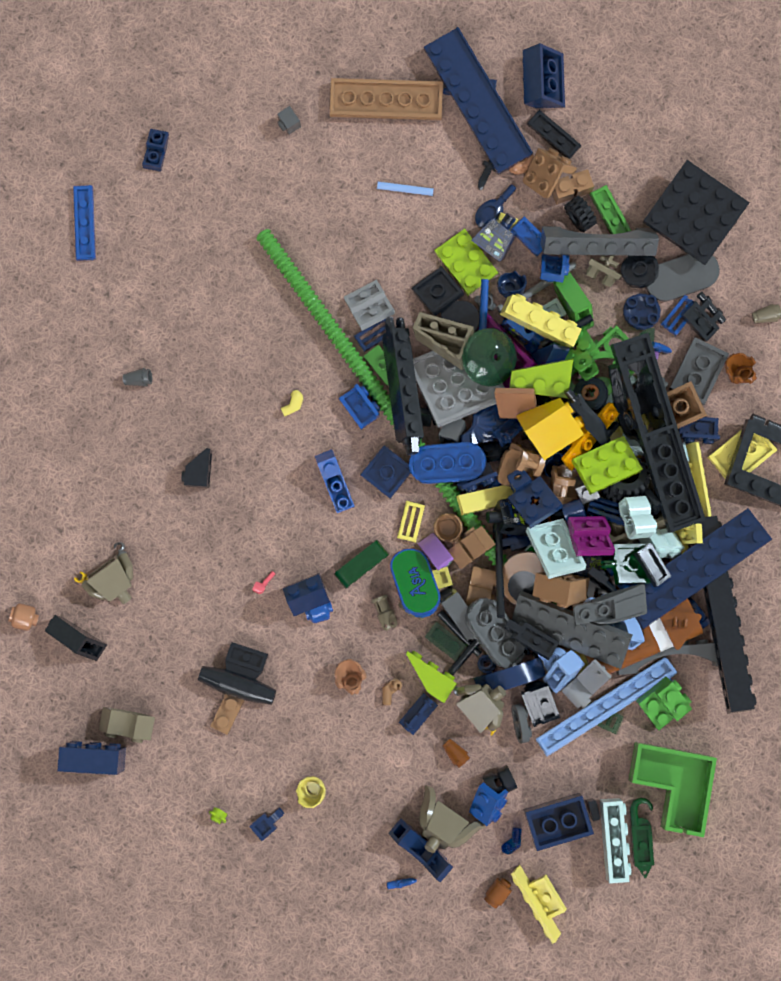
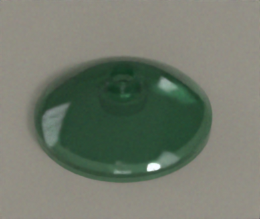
[463,328,517,386]

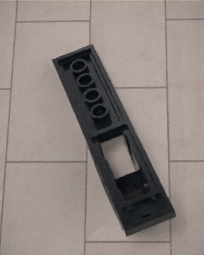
[608,333,706,533]

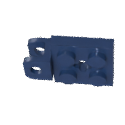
[508,470,563,529]

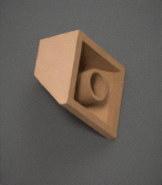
[667,381,707,429]

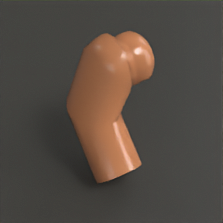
[509,155,534,175]

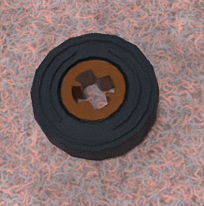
[573,377,608,411]

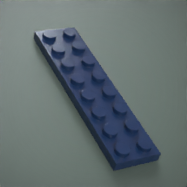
[635,508,772,630]

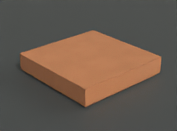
[494,388,537,419]

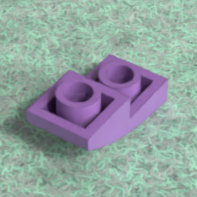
[417,533,454,570]

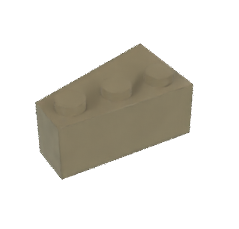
[413,312,475,370]

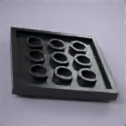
[643,160,750,265]

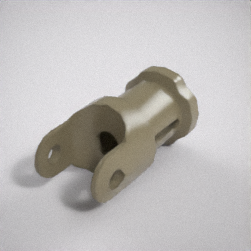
[371,594,397,631]

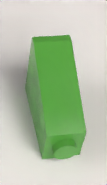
[554,273,594,330]

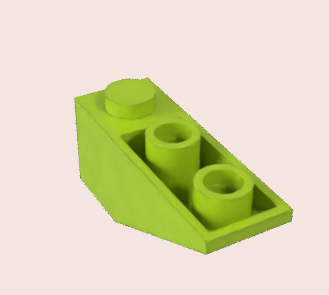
[406,650,457,703]

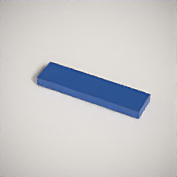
[73,185,96,261]

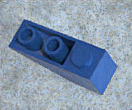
[315,449,355,513]

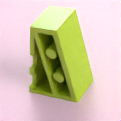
[510,358,574,399]

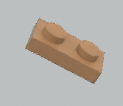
[210,694,245,735]

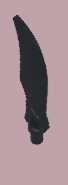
[564,388,611,446]

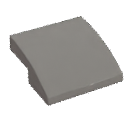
[343,280,395,331]

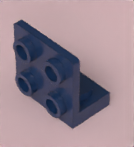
[456,462,498,494]

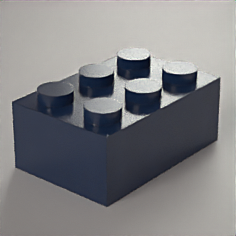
[57,741,126,775]
[523,793,594,851]

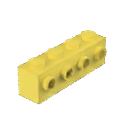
[499,294,582,348]

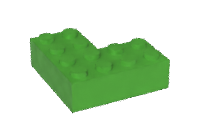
[628,742,717,837]

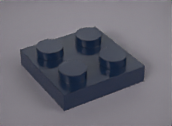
[360,445,411,499]

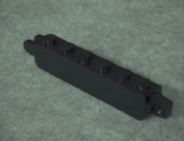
[382,317,424,455]

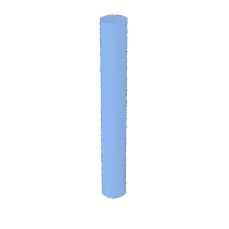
[377,181,434,196]

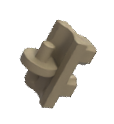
[586,255,621,287]

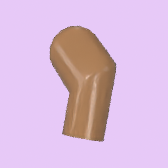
[382,679,402,705]

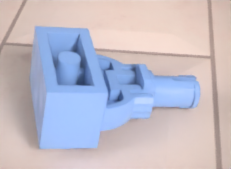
[538,647,585,694]

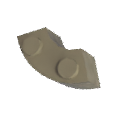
[98,707,155,743]

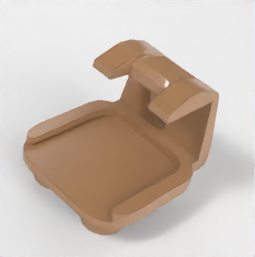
[496,443,546,487]
[549,464,579,504]

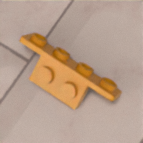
[562,402,619,471]

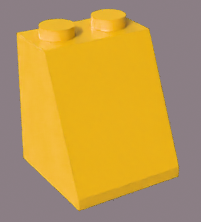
[516,398,584,460]

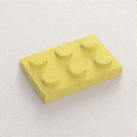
[707,428,777,479]

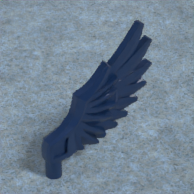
[460,404,508,444]

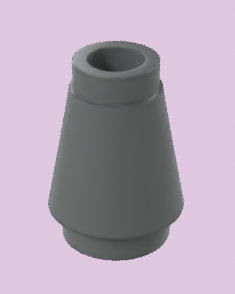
[123,368,153,387]

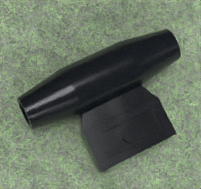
[198,642,277,705]

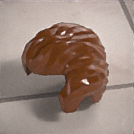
[725,353,757,384]

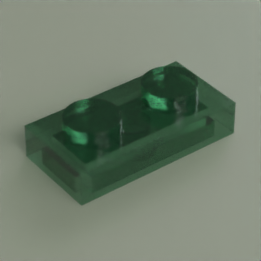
[425,622,467,661]

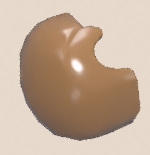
[434,513,463,542]

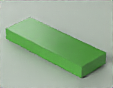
[589,185,631,234]

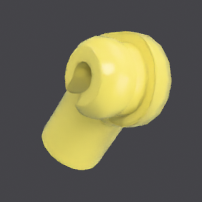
[281,390,303,416]

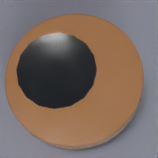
[503,551,544,605]

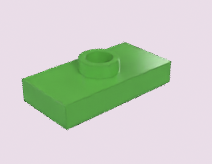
[363,345,388,386]

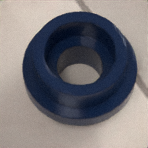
[477,654,497,674]

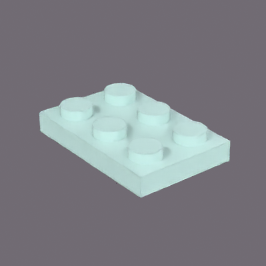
[526,519,586,579]

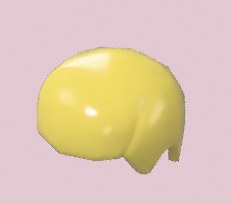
[296,776,326,808]

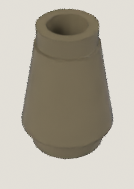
[752,304,781,324]

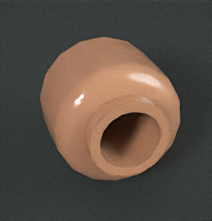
[8,603,39,631]

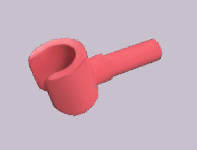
[253,571,275,594]

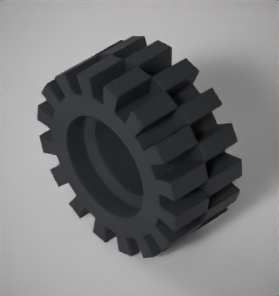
[564,195,597,233]

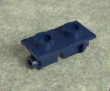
[494,419,523,447]
[398,693,438,735]

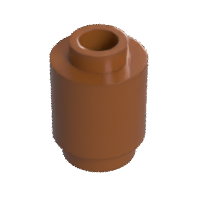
[484,877,512,909]

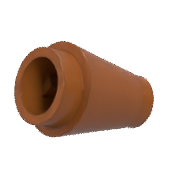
[442,739,470,768]

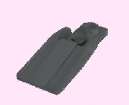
[573,584,647,625]

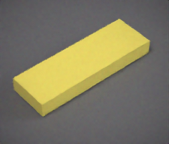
[456,485,513,515]

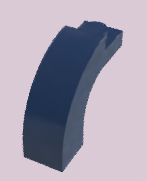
[474,657,546,690]
[388,819,453,883]

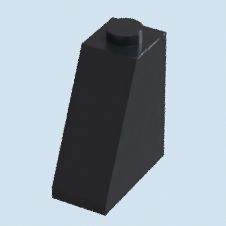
[45,615,107,661]

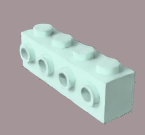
[599,798,631,883]

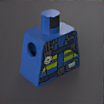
[500,318,544,347]

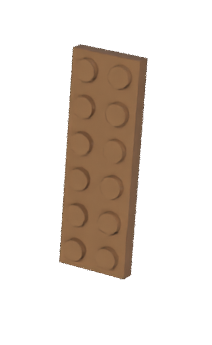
[330,78,443,120]

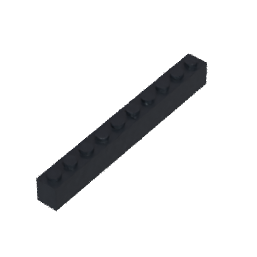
[696,516,757,714]

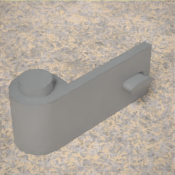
[562,659,612,709]

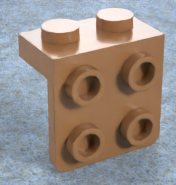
[523,148,577,198]

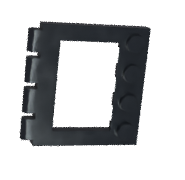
[724,414,781,507]

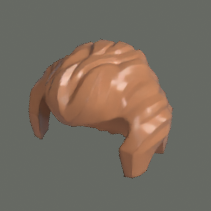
[335,659,367,695]

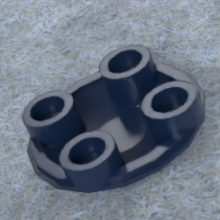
[623,293,661,330]

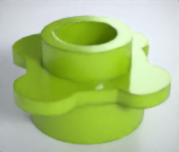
[208,807,228,824]

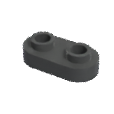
[511,703,532,744]

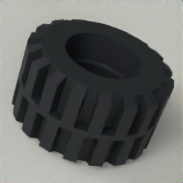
[601,458,651,503]

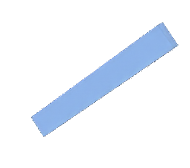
[536,656,677,756]

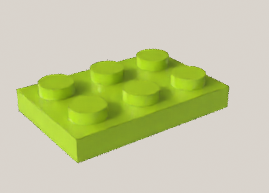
[434,228,498,296]
[572,436,643,495]

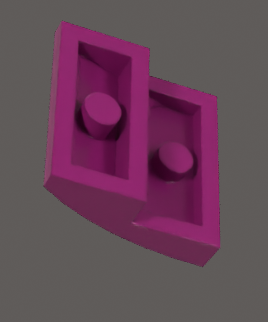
[568,516,615,556]

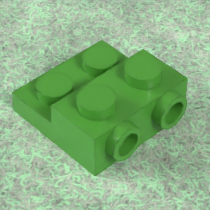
[636,676,692,730]

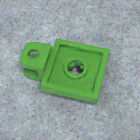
[551,326,600,381]

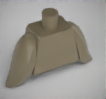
[419,785,485,853]

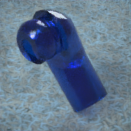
[501,827,522,854]

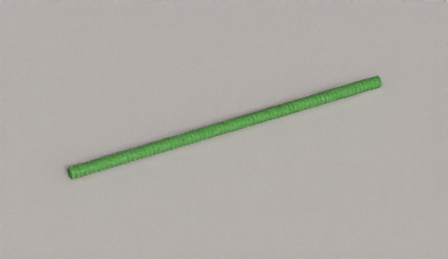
[256,229,509,570]

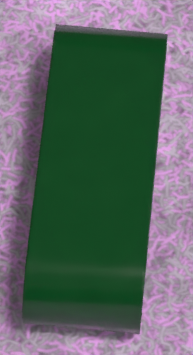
[334,540,389,589]

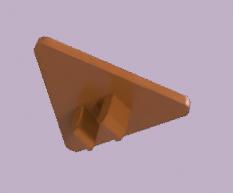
[660,611,702,650]

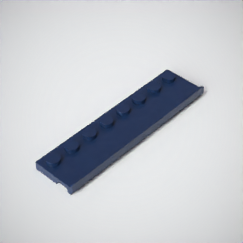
[424,27,533,175]

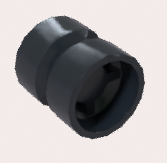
[482,765,518,794]

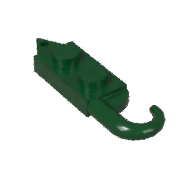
[630,797,655,879]

